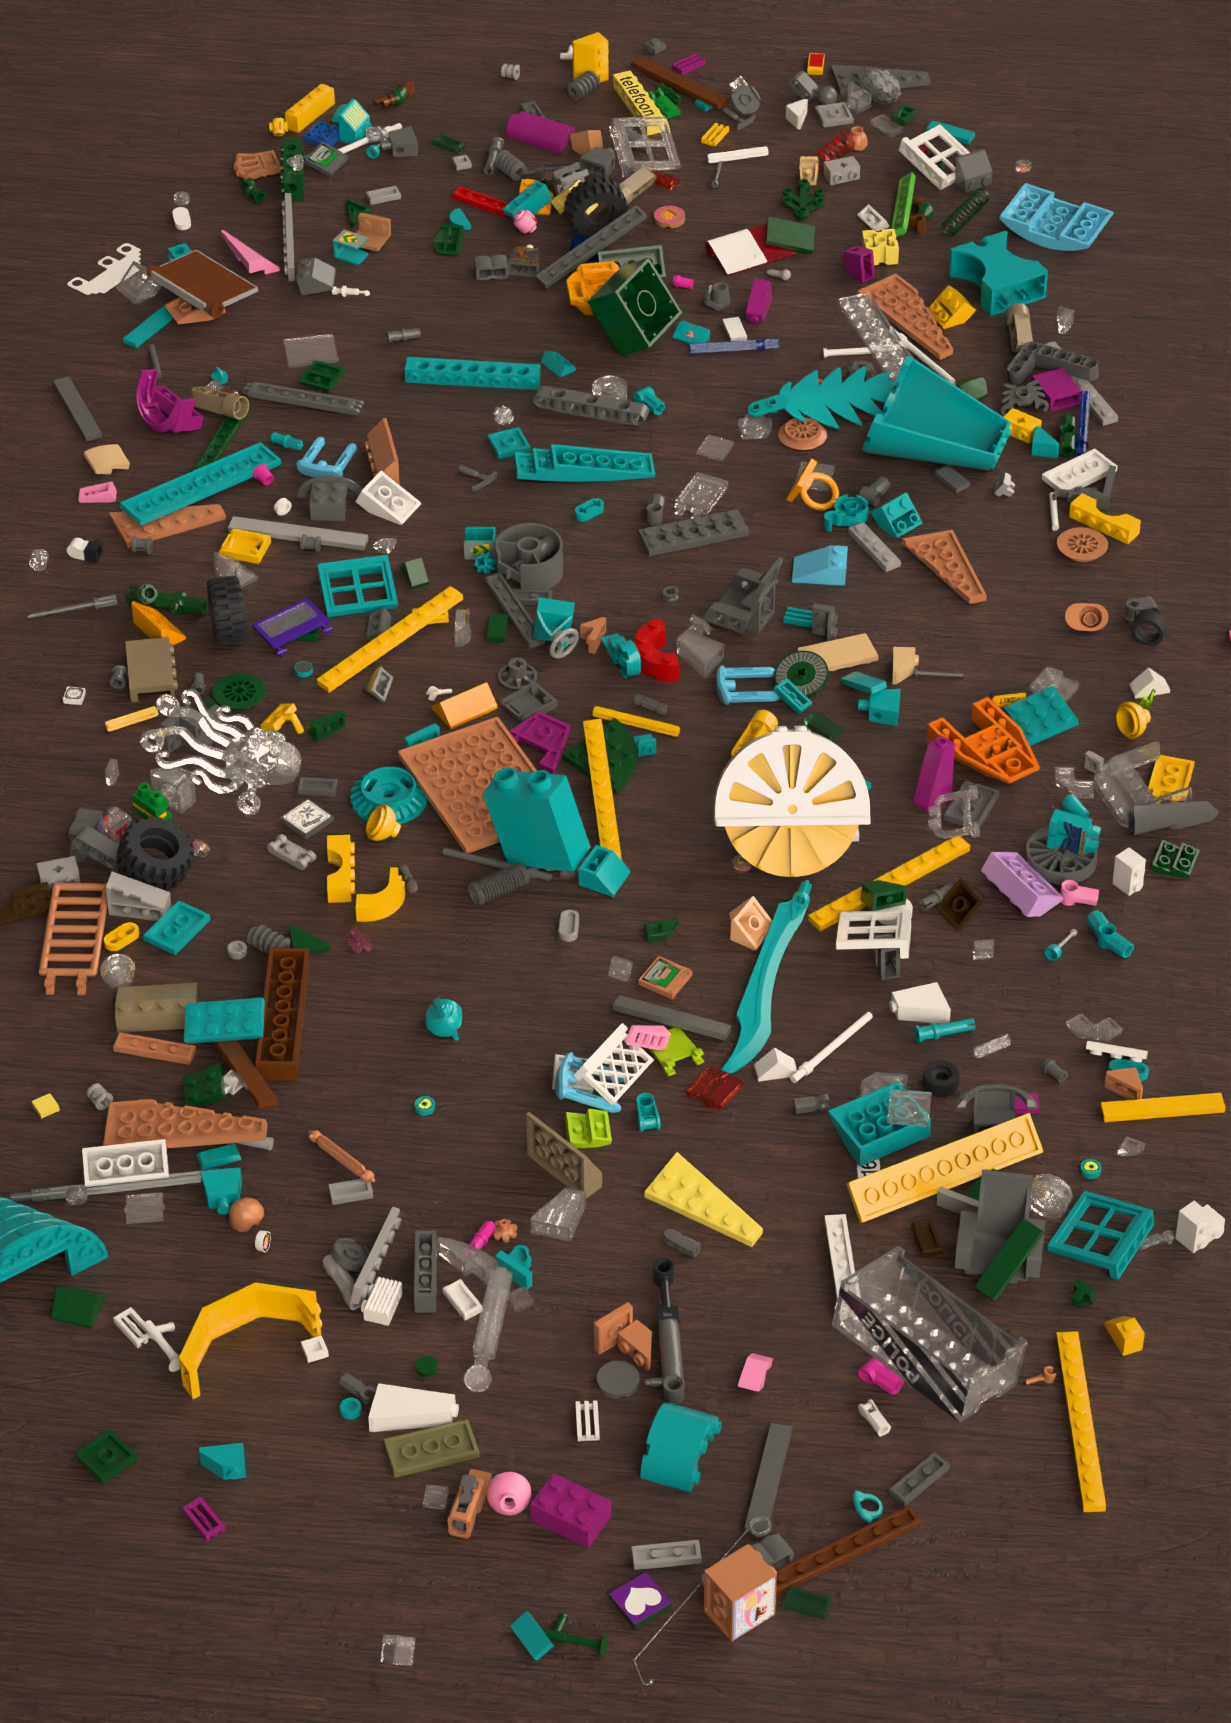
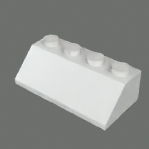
[82,1139,169,1187]

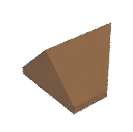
[570,130,603,156]

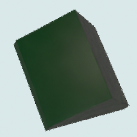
[51,1285,107,1329]

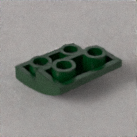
[1150,840,1200,878]

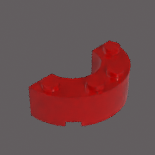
[634,619,680,682]

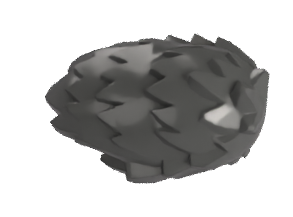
[856,66,902,105]

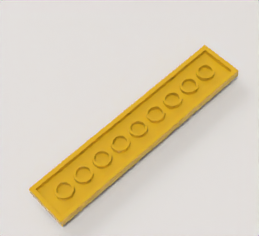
[846,1113,1043,1223]

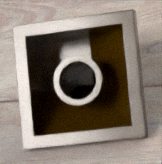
[937,878,984,931]

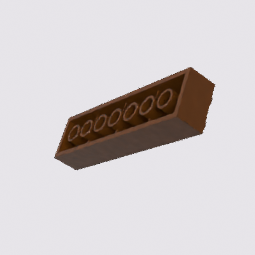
[256,948,310,1081]

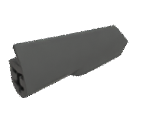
[1128,801,1219,836]

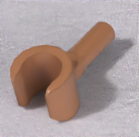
[1025,1366,1056,1385]

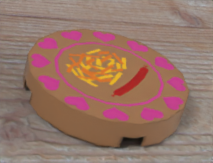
[654,206,685,229]

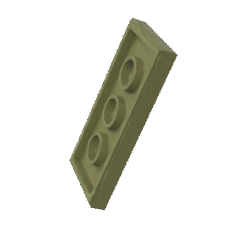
[383,1419,480,1478]

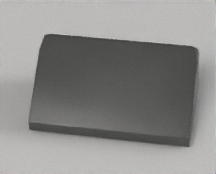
[366,608,392,640]

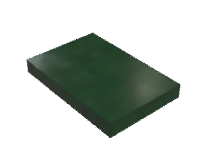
[765,216,815,254]

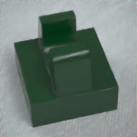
[1072,1278,1097,1308]

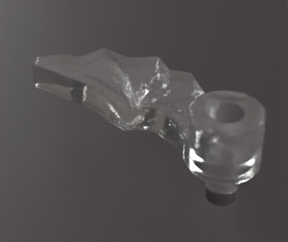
[1140,1230,1174,1250]

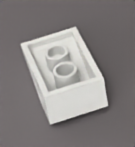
[356,471,421,525]

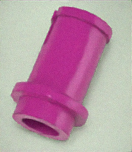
[673,275,694,290]

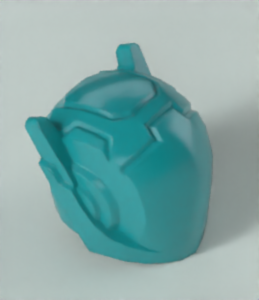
[425,997,462,1041]

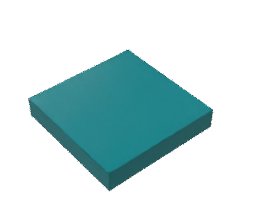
[487,427,531,459]

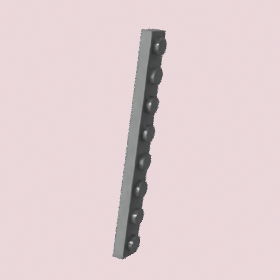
[536,205,647,289]

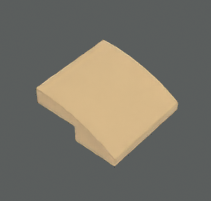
[83,444,130,474]

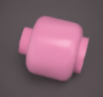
[514,210,537,234]

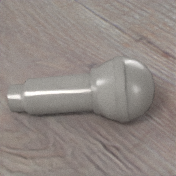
[767,269,791,281]

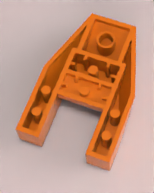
[926,697,1040,784]

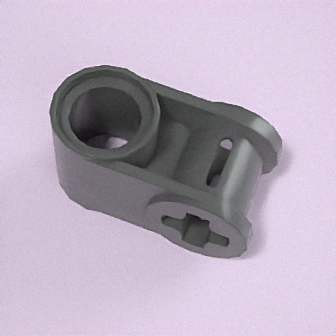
[1124,596,1160,623]

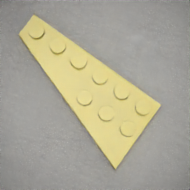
[645,1152,763,1247]

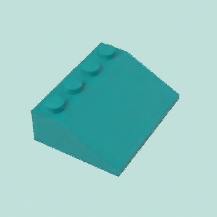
[828,1082,931,1166]

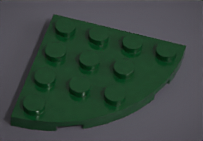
[563,719,637,795]

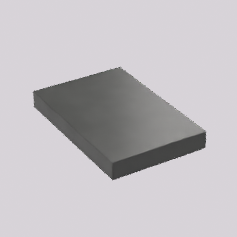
[943,780,1000,831]

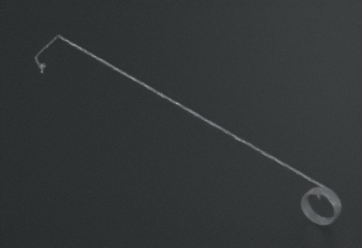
[633,1516,771,1685]

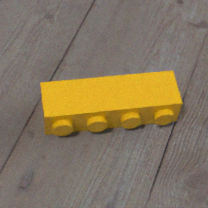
[285,84,335,133]

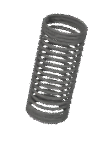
[468,862,530,906]

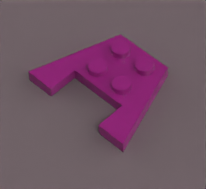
[509,712,571,774]

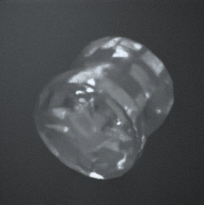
[29,549,49,571]

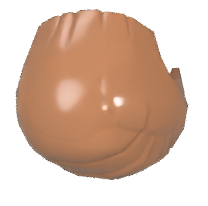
[229,1197,264,1232]

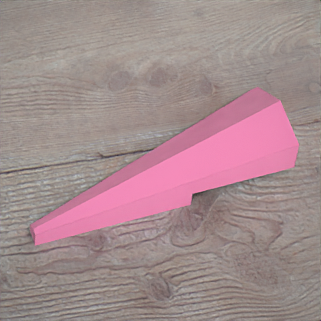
[221,230,280,275]

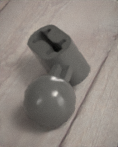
[789,71,837,105]

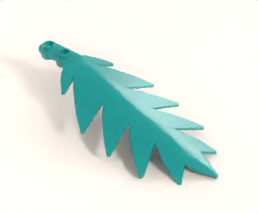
[748,366,896,430]

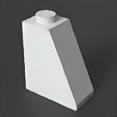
[889,982,951,1024]

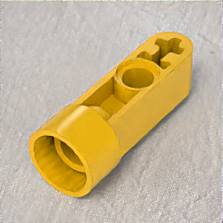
[731,710,778,757]

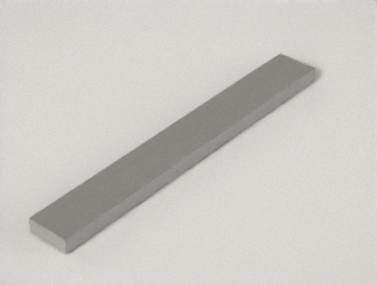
[228,516,368,551]

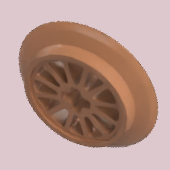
[778,417,827,450]
[1057,527,1108,562]

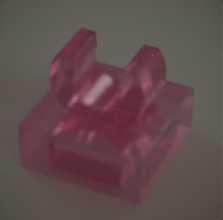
[347,927,374,954]

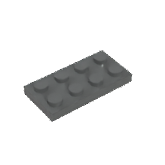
[521,162,581,181]

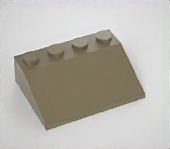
[115,983,197,1033]
[526,1112,602,1200]

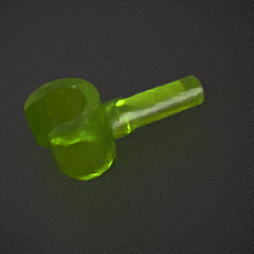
[1140,688,1156,709]

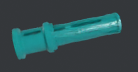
[914,1018,975,1044]

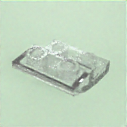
[1029,666,1080,702]

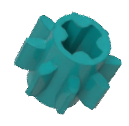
[473,552,496,574]

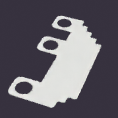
[67,243,141,295]

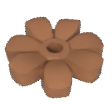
[492,1219,517,1243]

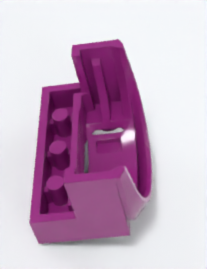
[135,369,204,433]

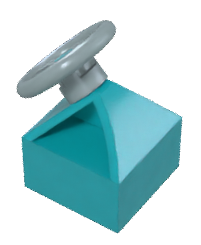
[533,597,579,659]

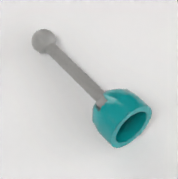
[366,135,388,159]
[1044,929,1077,961]

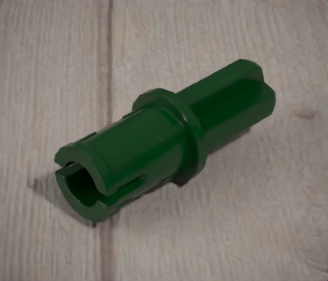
[657,83,681,104]

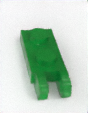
[648,89,681,119]

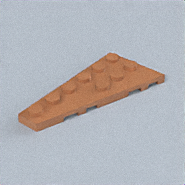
[109,504,226,548]
[902,530,987,604]

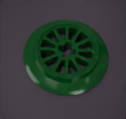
[213,674,266,711]

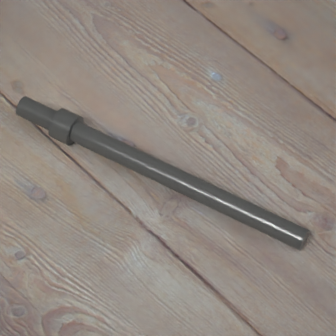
[443,848,552,881]

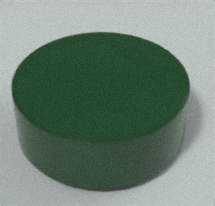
[415,1356,438,1377]

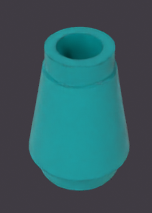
[1061,795,1090,819]

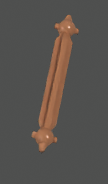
[308,1130,375,1182]

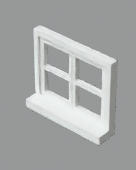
[899,125,970,190]
[836,910,911,959]

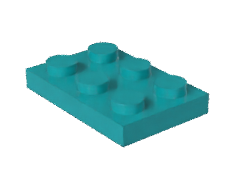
[143,901,210,955]

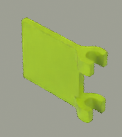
[648,1027,704,1077]

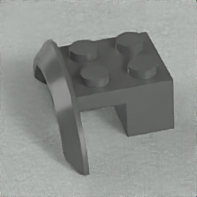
[297,475,363,521]
[955,1084,1038,1134]

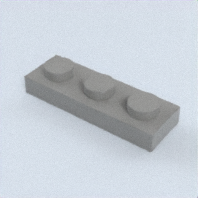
[632,1540,702,1570]

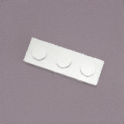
[1086,1041,1148,1062]

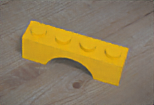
[1069,493,1141,544]
[327,835,355,903]

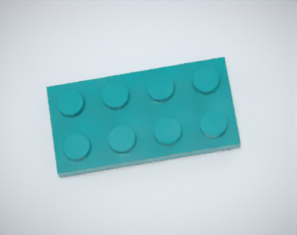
[184,998,265,1044]

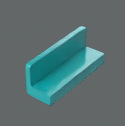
[502,181,552,220]

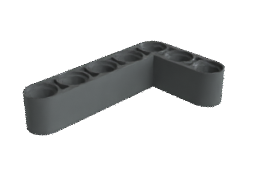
[1007,341,1099,385]

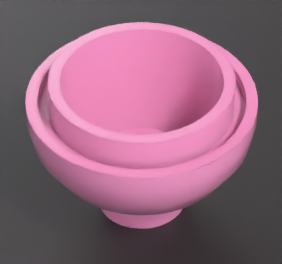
[487,1472,531,1516]

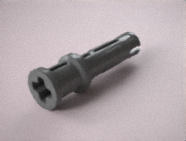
[484,137,504,175]

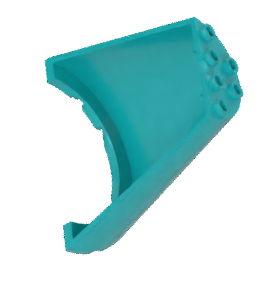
[862,355,1012,471]

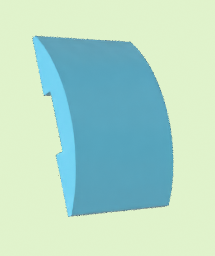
[999,183,1113,251]

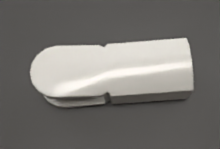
[858,1399,891,1437]

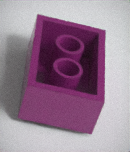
[530,1473,611,1548]

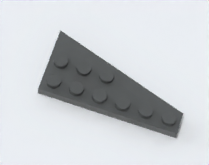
[831,65,930,95]

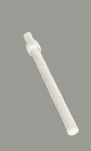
[338,123,402,153]
[889,328,955,384]
[790,1012,873,1083]

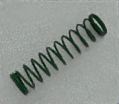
[941,188,989,236]

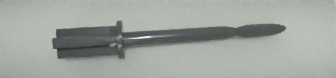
[27,594,118,618]

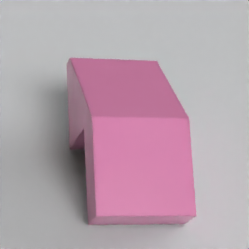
[738,1353,773,1392]

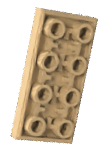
[798,633,878,671]

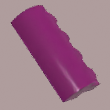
[506,111,575,154]

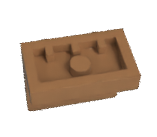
[356,213,391,251]

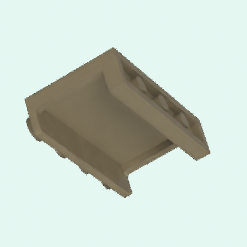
[125,637,178,703]

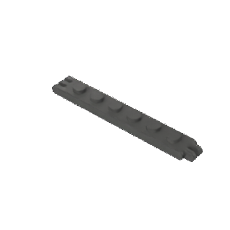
[242,382,364,416]

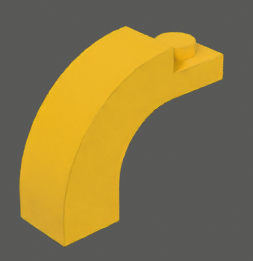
[356,867,405,922]

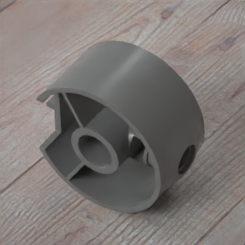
[495,523,563,590]

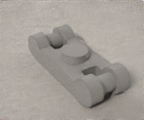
[267,834,317,870]

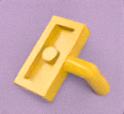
[260,703,304,734]

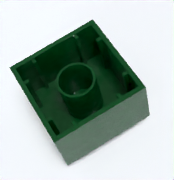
[587,257,682,357]

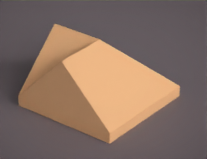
[729,896,772,950]

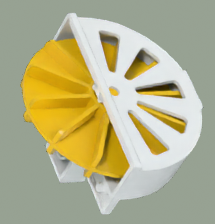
[713,726,870,877]

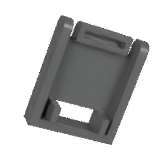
[500,682,558,723]

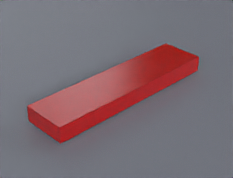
[452,186,509,218]

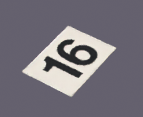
[857,1159,880,1178]

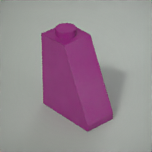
[746,279,773,324]

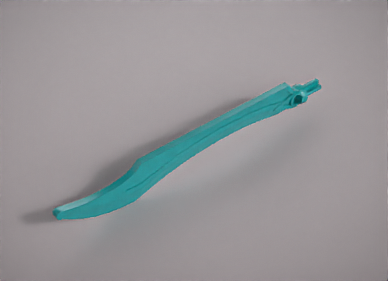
[720,880,812,1078]

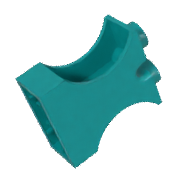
[949,231,1048,317]

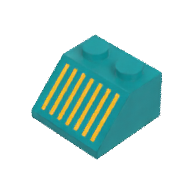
[338,99,371,144]

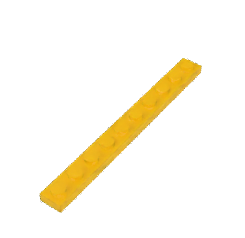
[316,586,463,693]
[583,719,622,860]
[808,835,970,932]
[1056,1332,1106,1512]

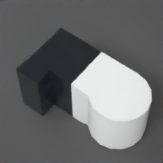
[67,537,103,563]

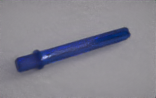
[689,338,779,354]
[1075,390,1090,457]

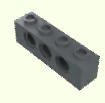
[414,1230,437,1313]

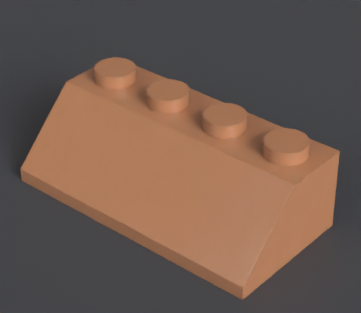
[365,418,400,485]

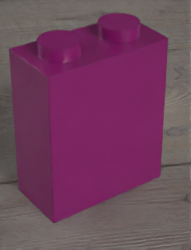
[1032,368,1081,412]

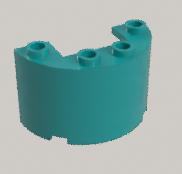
[640,1402,722,1493]

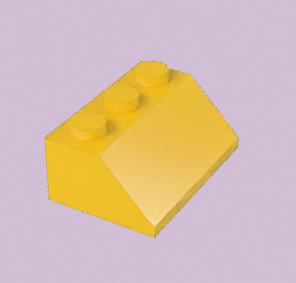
[572,32,609,83]

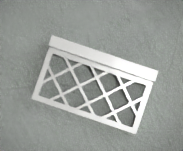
[573,1023,654,1105]

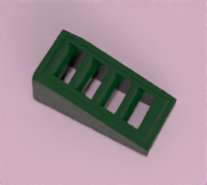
[307,710,346,742]

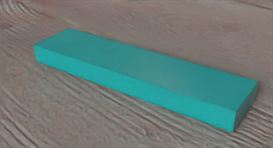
[123,306,173,348]

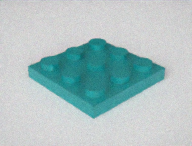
[1004,686,1079,746]

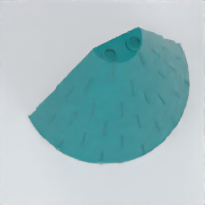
[0,1196,108,1283]

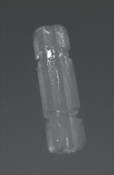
[974,1035,1011,1058]

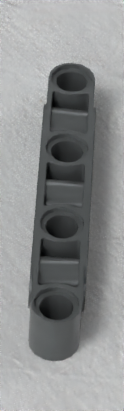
[533,386,649,426]

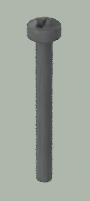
[711,161,722,188]
[914,668,963,678]

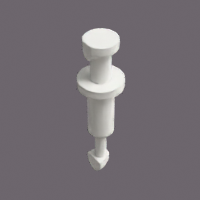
[332,286,370,297]

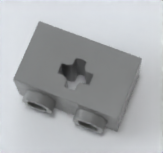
[823,156,860,185]
[37,856,80,891]

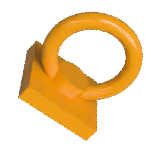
[786,459,839,511]

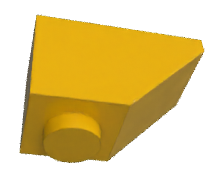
[1104,1316,1145,1356]

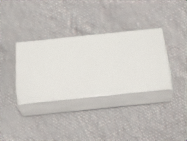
[857,204,889,232]

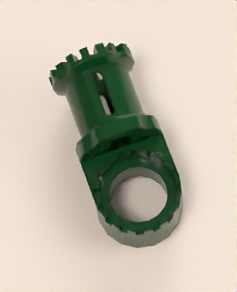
[241,178,266,204]

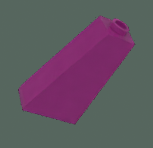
[913,735,955,812]

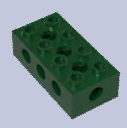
[280,138,304,201]

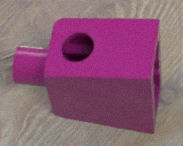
[841,246,875,283]

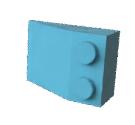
[792,545,848,586]

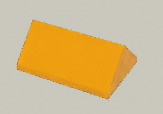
[131,601,186,645]
[431,682,497,729]

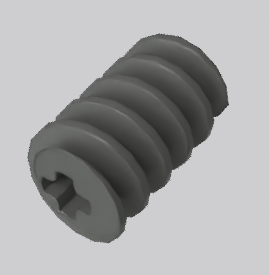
[567,71,600,101]
[495,150,528,181]
[247,925,290,956]

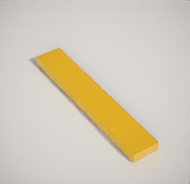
[1100,1093,1226,1122]

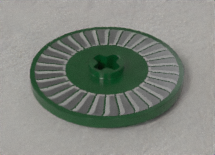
[774,651,829,699]

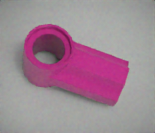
[858,1356,904,1395]

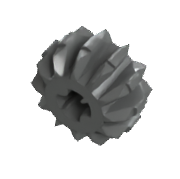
[846,360,875,382]

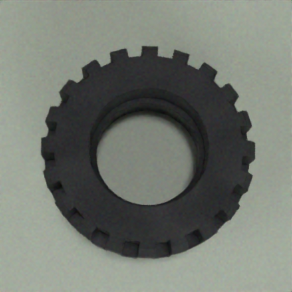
[564,177,629,239]
[207,576,248,647]
[117,817,194,890]

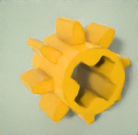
[269,118,288,136]

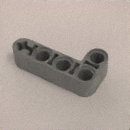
[69,826,125,876]

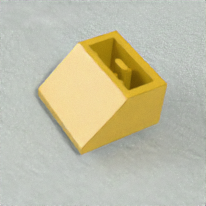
[928,285,976,329]

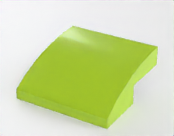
[564,1109,612,1148]

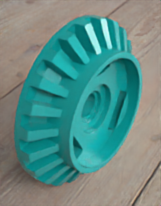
[350,767,428,824]

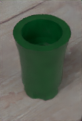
[125,584,158,607]

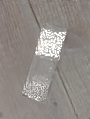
[437,1237,499,1284]

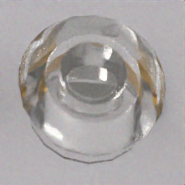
[100,954,135,989]

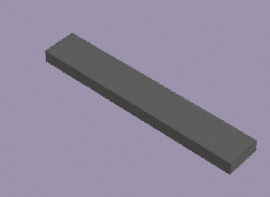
[53,376,102,442]
[484,572,545,649]
[612,995,732,1040]
[744,1423,792,1536]

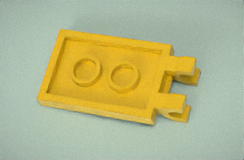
[1147,755,1195,804]

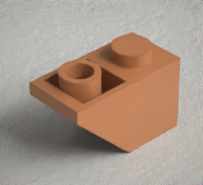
[618,1320,652,1371]

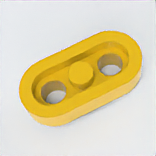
[104,922,139,951]

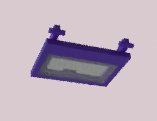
[252,598,333,657]

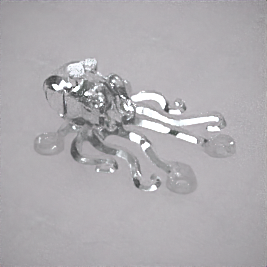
[140,689,302,815]

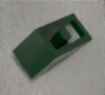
[861,880,908,911]

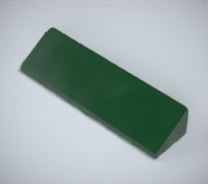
[975,1219,1045,1301]

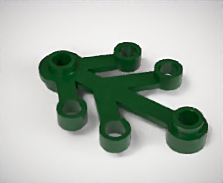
[782,179,824,221]

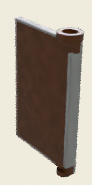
[146,250,258,318]

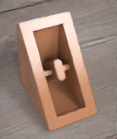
[1104,1067,1143,1100]

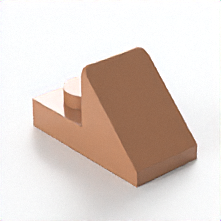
[580,617,606,654]

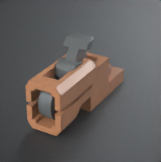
[448,1469,492,1539]

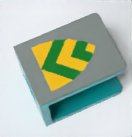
[333,229,368,265]
[464,527,496,560]

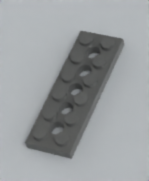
[638,509,749,557]

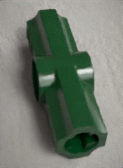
[1059,413,1075,457]
[151,591,207,615]

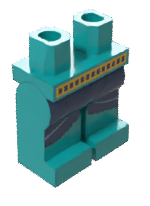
[1046,809,1101,856]

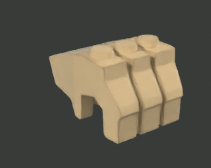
[799,156,818,186]

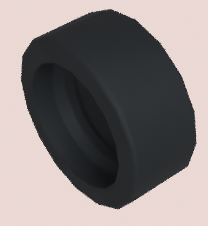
[1131,611,1167,646]

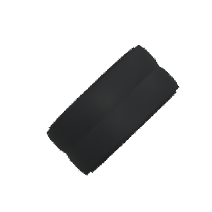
[923,1060,960,1097]

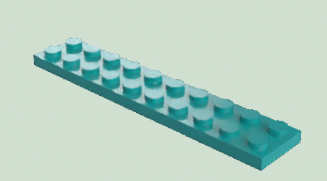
[120,442,281,526]

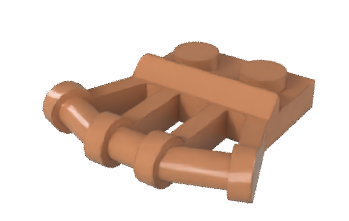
[233,150,281,180]

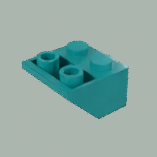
[871,492,922,539]
[578,845,630,897]

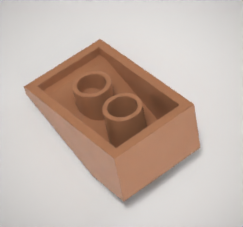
[164,297,226,324]

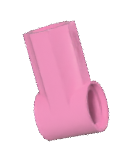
[1060,880,1099,906]

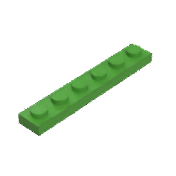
[891,172,916,237]

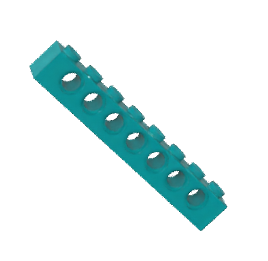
[405,357,541,390]

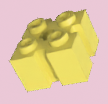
[862,229,899,266]

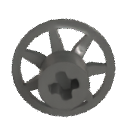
[498,658,537,690]

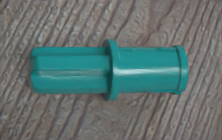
[271,432,304,450]

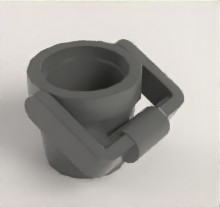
[704,282,731,311]

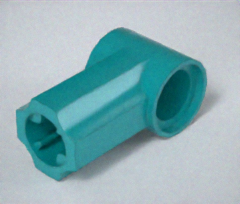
[633,386,665,416]

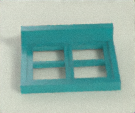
[317,555,398,617]
[1047,1191,1154,1280]

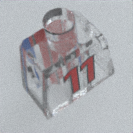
[98,807,133,844]

